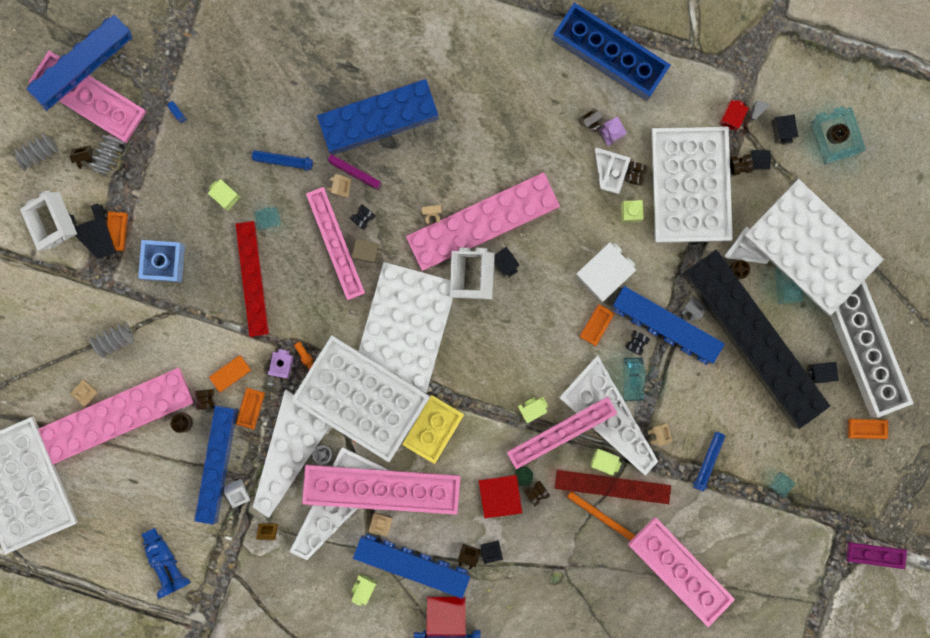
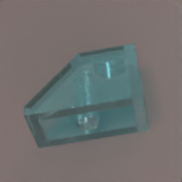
[774,267,803,305]
[623,357,646,401]

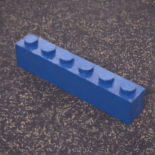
[26,15,133,112]
[611,286,725,365]
[194,405,238,525]
[353,533,470,599]

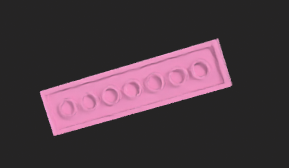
[406,172,560,271]
[38,368,195,464]
[302,464,460,515]

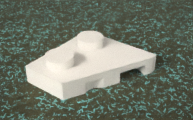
[595,148,631,195]
[724,226,769,264]

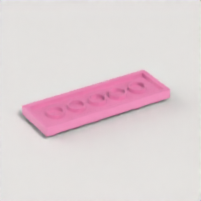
[29,51,147,143]
[627,517,735,627]

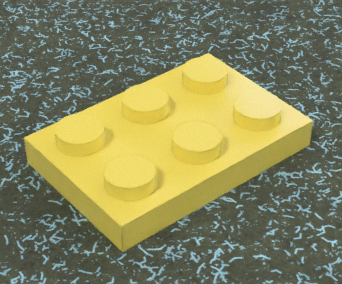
[402,395,464,464]

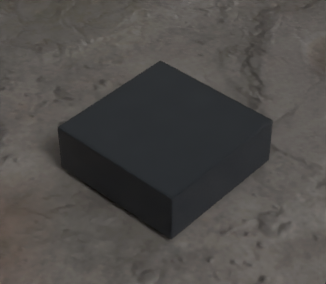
[750,150,771,170]
[480,540,503,564]

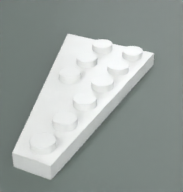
[559,355,658,476]
[253,389,330,518]
[290,447,389,560]

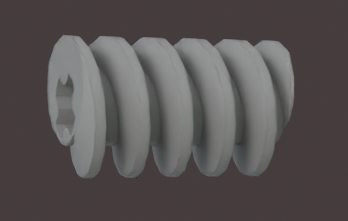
[14,133,59,171]
[88,135,126,177]
[89,321,134,358]

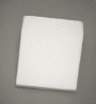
[224,479,250,508]

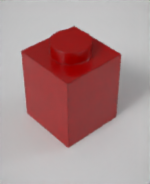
[719,100,749,132]

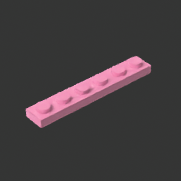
[306,187,365,301]
[507,396,618,469]

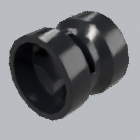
[350,204,376,230]
[624,330,650,356]

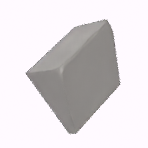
[748,100,770,123]

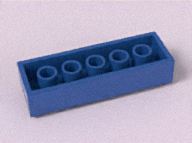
[552,2,671,101]
[317,79,439,155]

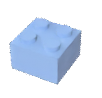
[138,240,185,283]

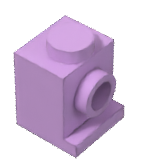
[599,116,627,146]
[268,349,294,378]

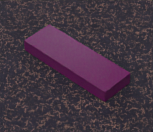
[328,154,382,191]
[846,542,907,569]

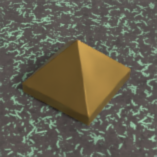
[256,523,278,541]

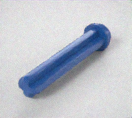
[252,150,313,172]
[693,432,725,492]

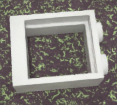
[20,191,77,251]
[450,248,495,299]

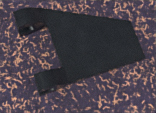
[69,203,117,259]

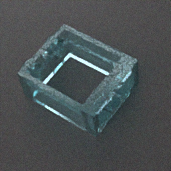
[810,106,866,165]

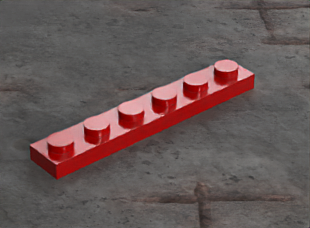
[235,221,270,337]

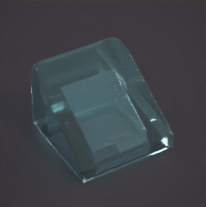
[254,207,281,231]
[768,472,796,498]

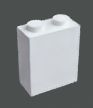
[575,243,636,303]

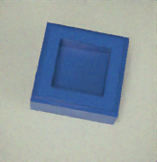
[167,100,187,123]

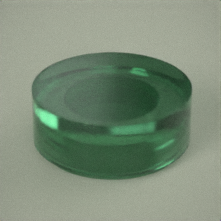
[514,466,533,486]

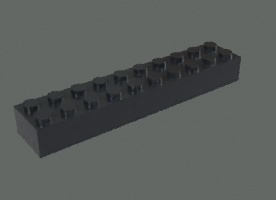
[681,249,831,429]

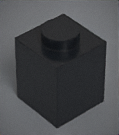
[771,114,799,145]
[494,246,520,278]
[807,362,839,384]

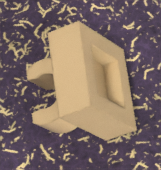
[327,174,352,198]
[422,205,442,224]
[70,380,99,407]
[648,423,672,446]
[369,512,393,537]

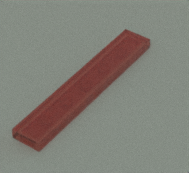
[554,469,672,505]

